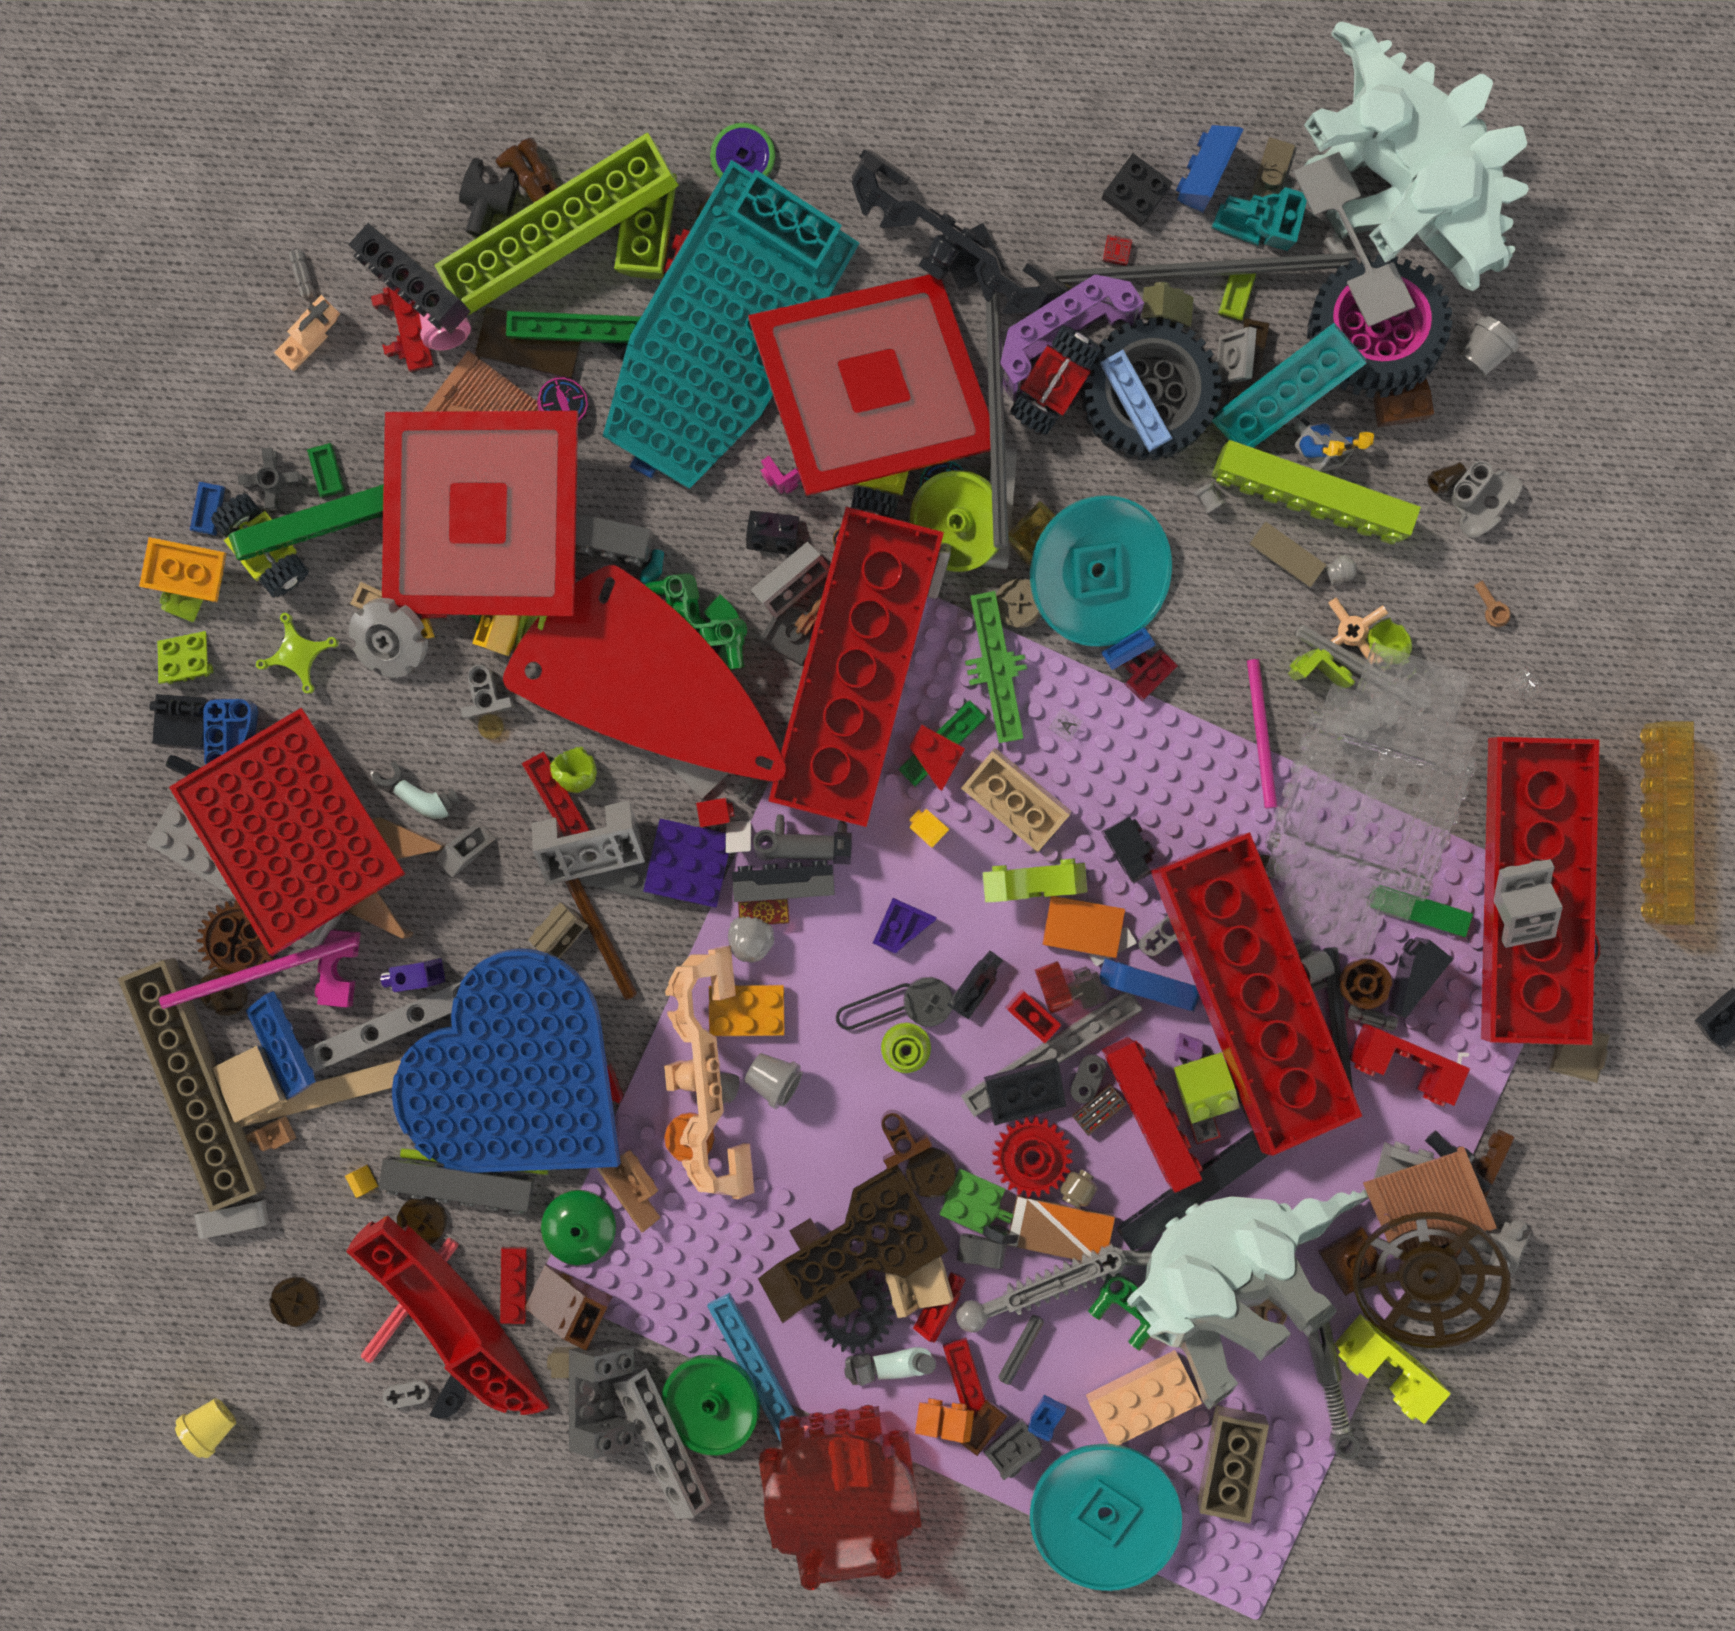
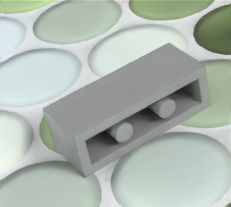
[751,542,830,619]

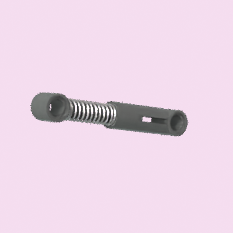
[1307,1321,1360,1460]

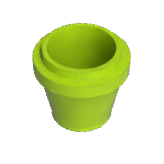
[881,1022,931,1073]

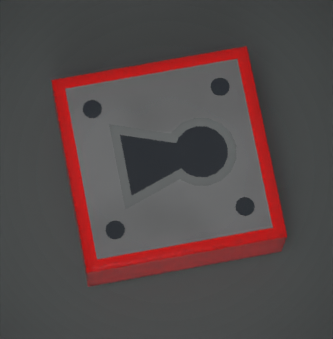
[1188,1117,1221,1145]

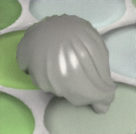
[728,916,775,963]

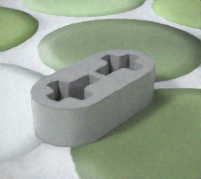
[383,1379,432,1409]

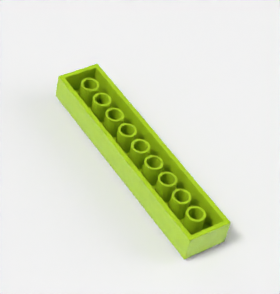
[434,132,679,316]

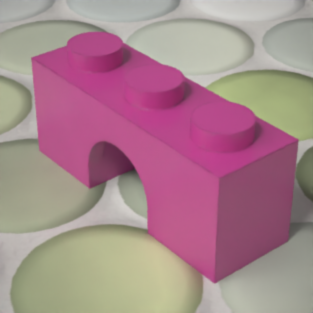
[315,929,360,1007]

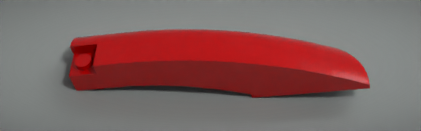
[346,1215,550,1415]

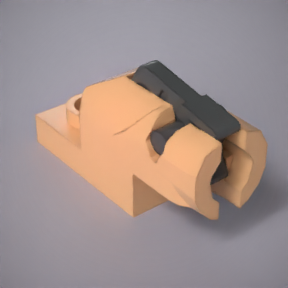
[274,295,340,371]

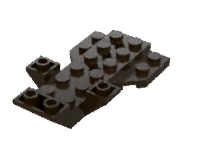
[758,1165,948,1324]

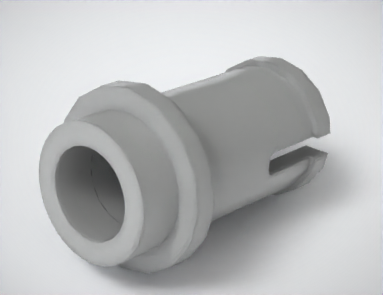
[1323,233,1352,254]

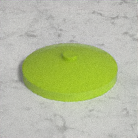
[910,470,1000,572]

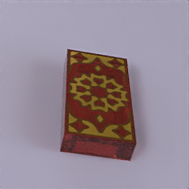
[738,898,790,925]

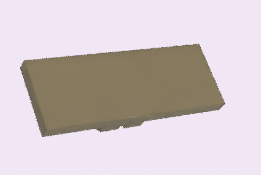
[1249,137,1295,201]
[1249,521,1326,588]

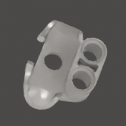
[1451,461,1523,538]

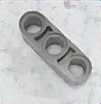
[194,1198,270,1239]

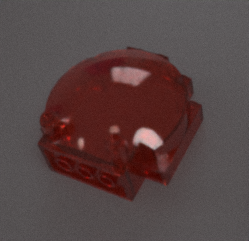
[759,1405,922,1590]

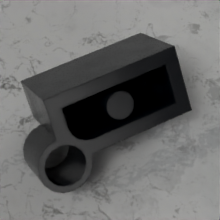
[1101,817,1155,884]

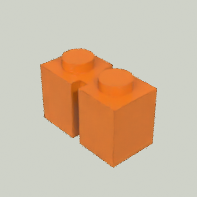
[915,1398,974,1443]

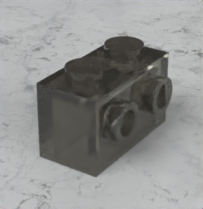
[1066,966,1108,1009]

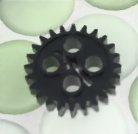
[813,1272,895,1354]

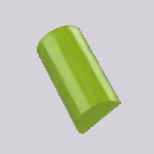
[614,173,677,280]

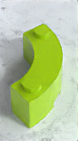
[982,858,1088,902]

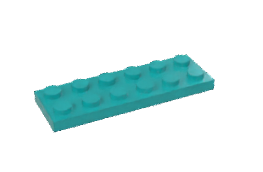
[1212,323,1367,448]

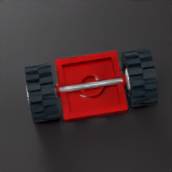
[1010,325,1101,435]

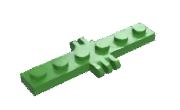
[965,591,1028,744]

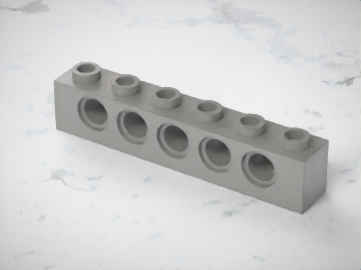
[612,1368,711,1519]

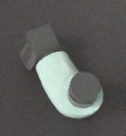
[371,761,461,819]
[844,1347,936,1386]

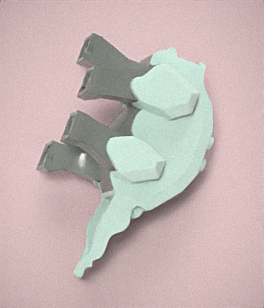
[1127,1190,1369,1409]

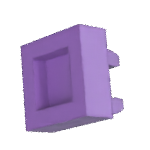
[1174,1032,1203,1063]

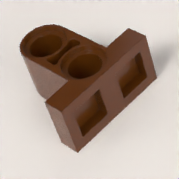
[881,1109,932,1169]

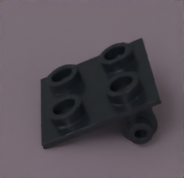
[149,694,206,747]

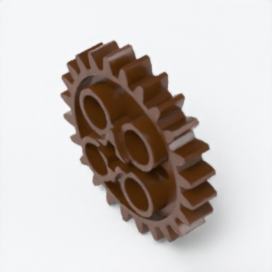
[196,900,276,973]

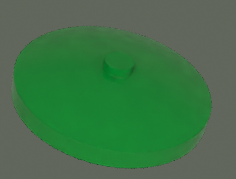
[662,1355,760,1455]

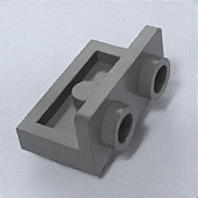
[983,1418,1043,1480]

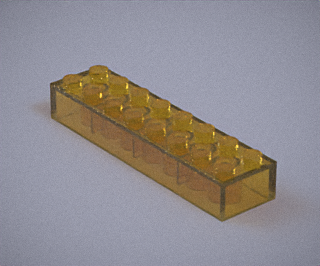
[1640,721,1695,925]

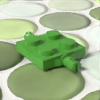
[939,1168,1013,1235]

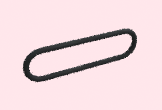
[836,983,910,1030]

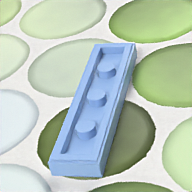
[1100,350,1172,452]

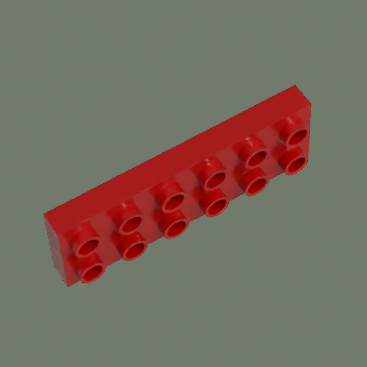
[768,507,944,827]
[1481,737,1600,1045]
[1150,832,1362,1156]

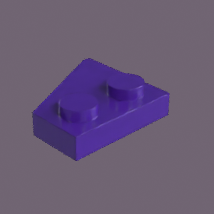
[873,898,937,953]

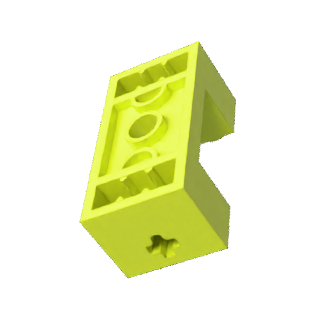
[1335,1314,1451,1424]

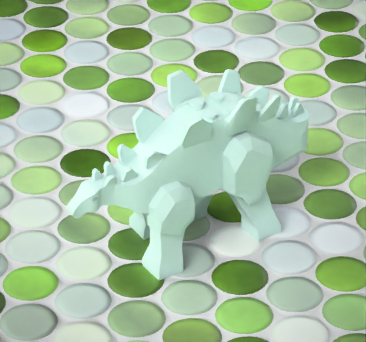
[1304,22,1529,291]

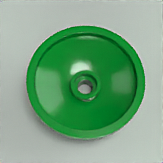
[541,1190,616,1265]

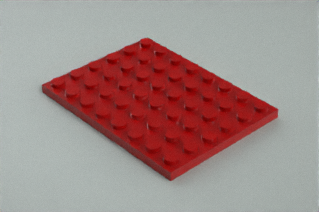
[169,707,405,956]

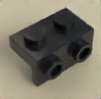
[746,510,799,554]
[1695,988,1735,1049]

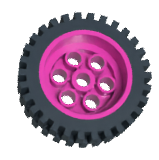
[1307,255,1452,398]

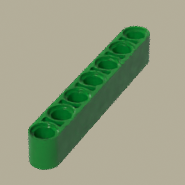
[228,484,384,561]

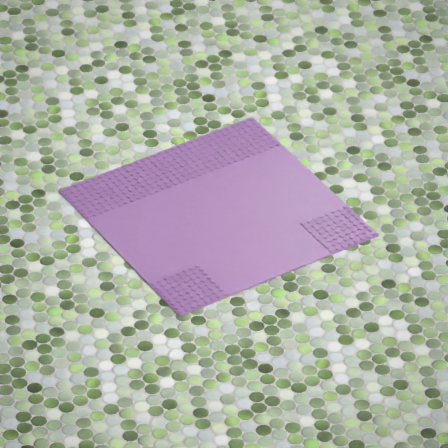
[547,596,1524,1620]

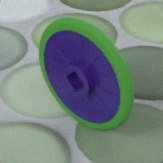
[710,123,775,179]

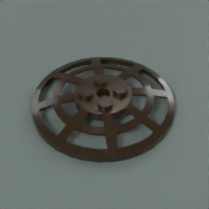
[1353,1212,1511,1348]

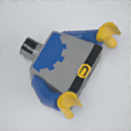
[1294,418,1374,472]

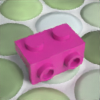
[760,456,801,494]

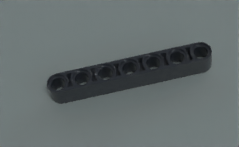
[1116,1130,1268,1251]

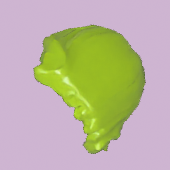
[1367,617,1412,665]
[550,747,597,793]

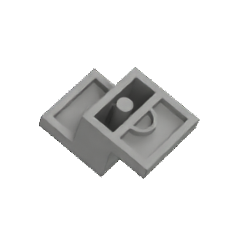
[1493,859,1563,948]

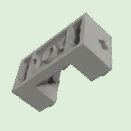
[531,800,645,885]

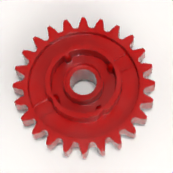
[992,1116,1073,1197]

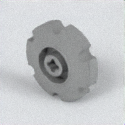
[349,598,428,677]

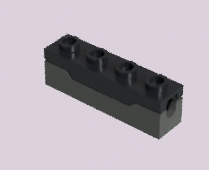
[732,860,835,902]

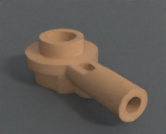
[1474,580,1511,627]
[794,596,822,636]

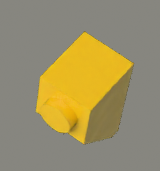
[909,809,949,848]

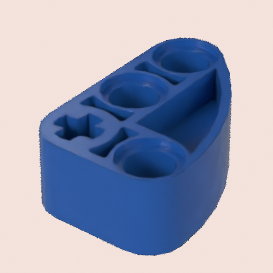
[203,699,258,765]

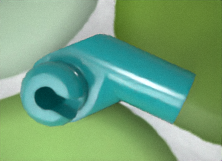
[640,549,664,585]

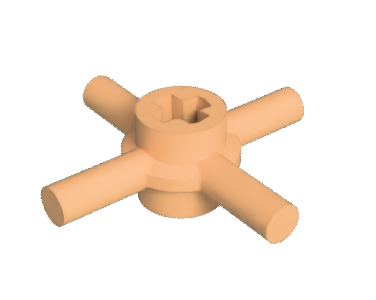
[1328,597,1389,665]

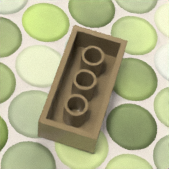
[1197,1405,1269,1523]

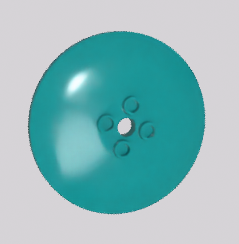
[1030,495,1172,647]
[1030,1444,1182,1591]

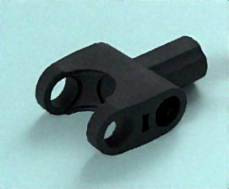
[459,158,519,237]

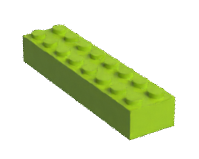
[1211,440,1421,544]

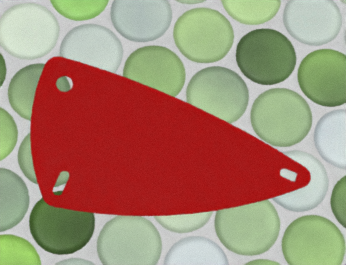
[503,565,786,782]

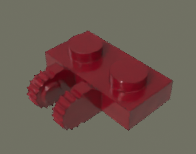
[1122,649,1178,701]

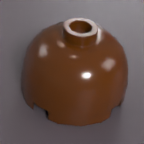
[1339,958,1392,1009]

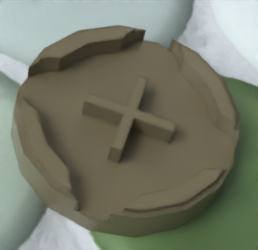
[996,579,1041,629]

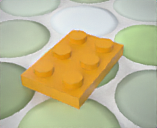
[139,537,227,602]
[709,985,785,1036]

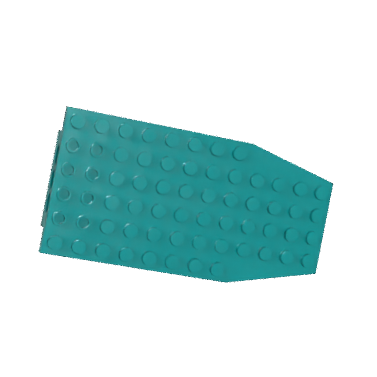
[602,160,860,489]

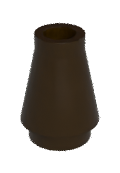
[1427,462,1467,494]

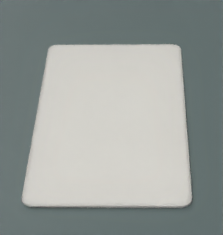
[726,820,751,853]

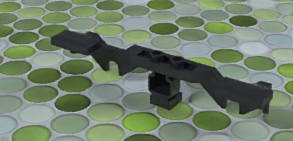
[851,149,1071,314]

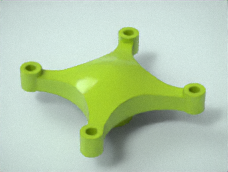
[256,613,339,694]

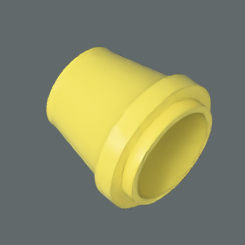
[175,1398,236,1458]

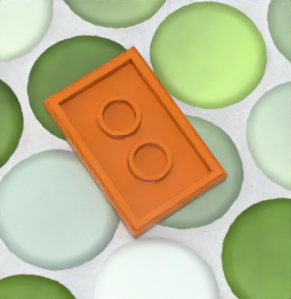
[1042,896,1125,958]

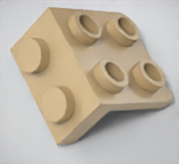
[885,1257,953,1318]

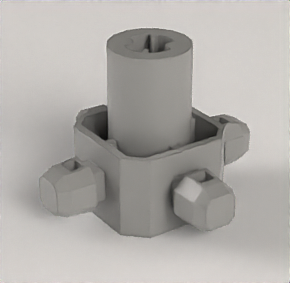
[1469,1219,1531,1277]

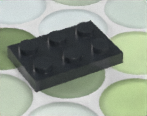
[983,1058,1066,1126]

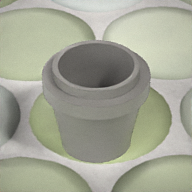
[1459,316,1520,376]
[745,1053,803,1109]

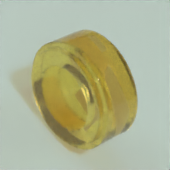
[478,714,504,739]

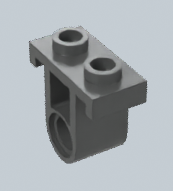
[1295,939,1335,992]

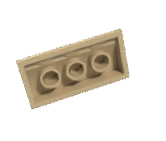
[961,748,1071,852]

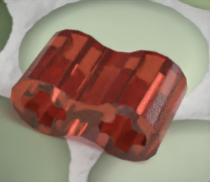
[1034,961,1074,1014]

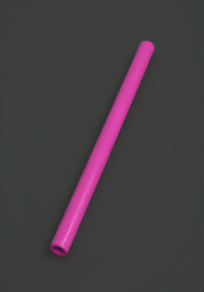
[159,934,359,1009]

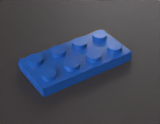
[245,991,316,1100]

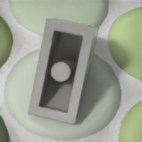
[435,821,496,877]

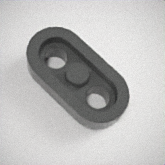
[1070,1054,1106,1103]

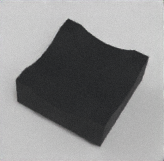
[1101,153,1173,228]

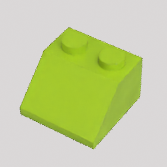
[1174,1052,1240,1124]

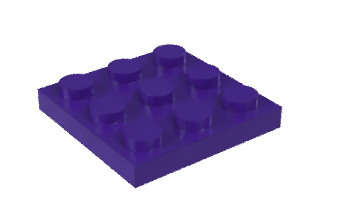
[643,818,729,908]

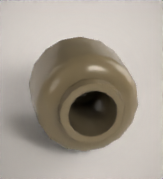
[1060,1169,1098,1209]

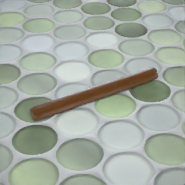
[564,878,637,1000]

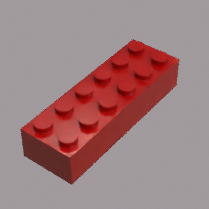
[1101,1037,1203,1193]

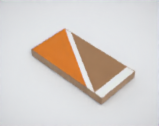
[1007,1195,1115,1265]

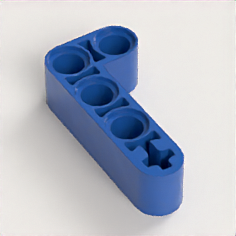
[1098,958,1200,1012]

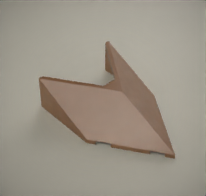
[346,817,447,939]

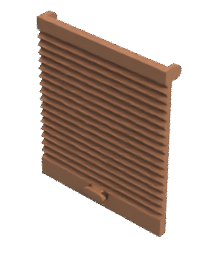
[422,350,539,412]
[1363,1147,1497,1260]

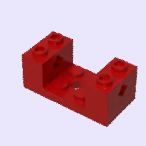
[1350,1023,1470,1107]

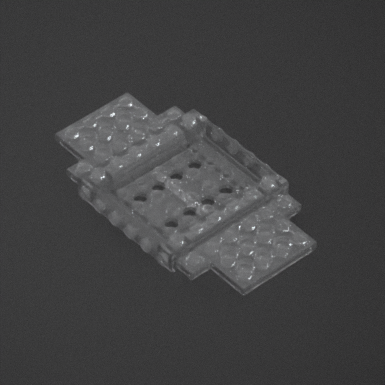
[1265,643,1478,959]

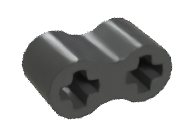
[956,1233,1007,1269]

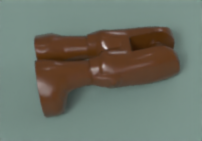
[495,137,559,203]

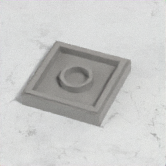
[1216,327,1257,387]

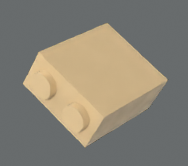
[212,1046,289,1125]

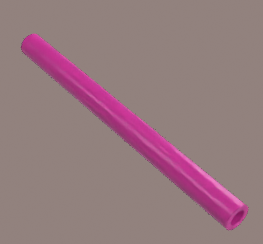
[1247,659,1277,809]

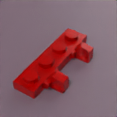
[371,287,434,372]

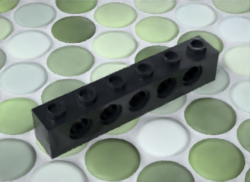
[348,223,471,334]

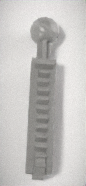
[956,1243,1127,1333]

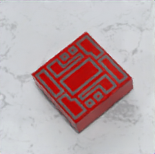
[1102,235,1132,266]

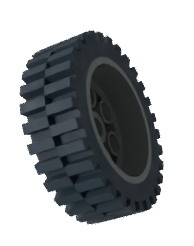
[1081,318,1221,461]

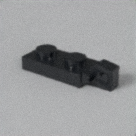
[947,950,1003,1020]

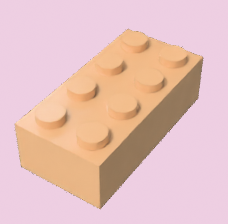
[1086,1350,1202,1445]

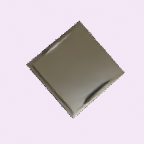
[1549,1031,1610,1083]

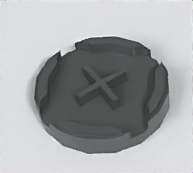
[903,976,953,1027]

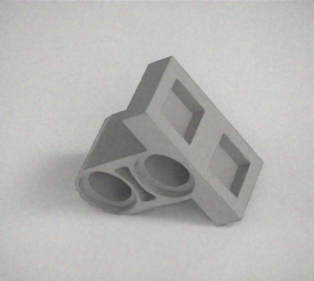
[461,665,516,719]

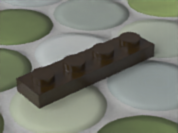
[1226,318,1270,405]

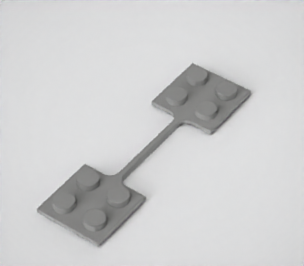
[1293,151,1415,327]

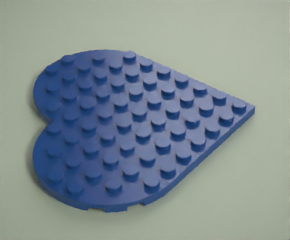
[392,949,621,1173]

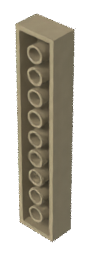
[117,958,266,1212]

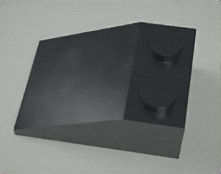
[1388,937,1453,1019]

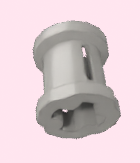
[1194,481,1225,514]

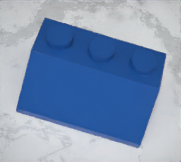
[1176,125,1244,213]

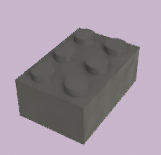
[576,513,655,568]

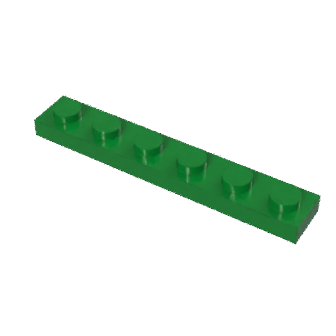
[506,311,641,343]

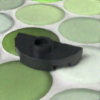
[429,1375,467,1419]

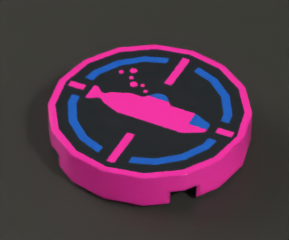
[537,377,588,423]

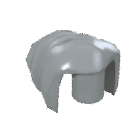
[1324,555,1357,586]

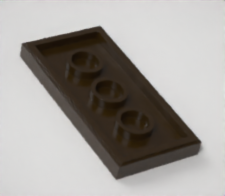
[475,306,582,379]

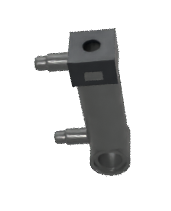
[753,814,852,864]

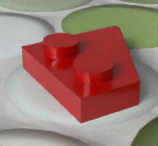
[909,724,965,791]

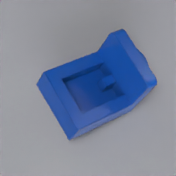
[1028,1395,1066,1442]

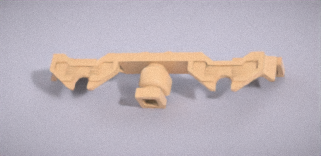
[664,946,755,1199]

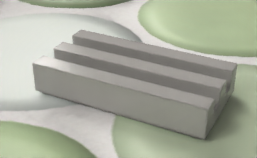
[928,542,951,599]

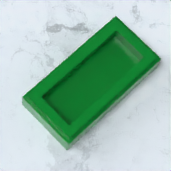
[307,443,345,498]

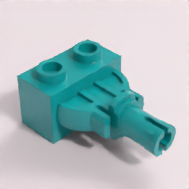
[1223,187,1307,251]

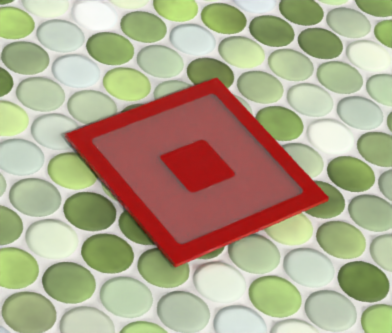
[748,274,991,496]
[382,411,578,617]

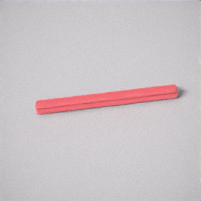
[361,1238,459,1363]

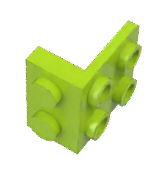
[1288,648,1355,689]

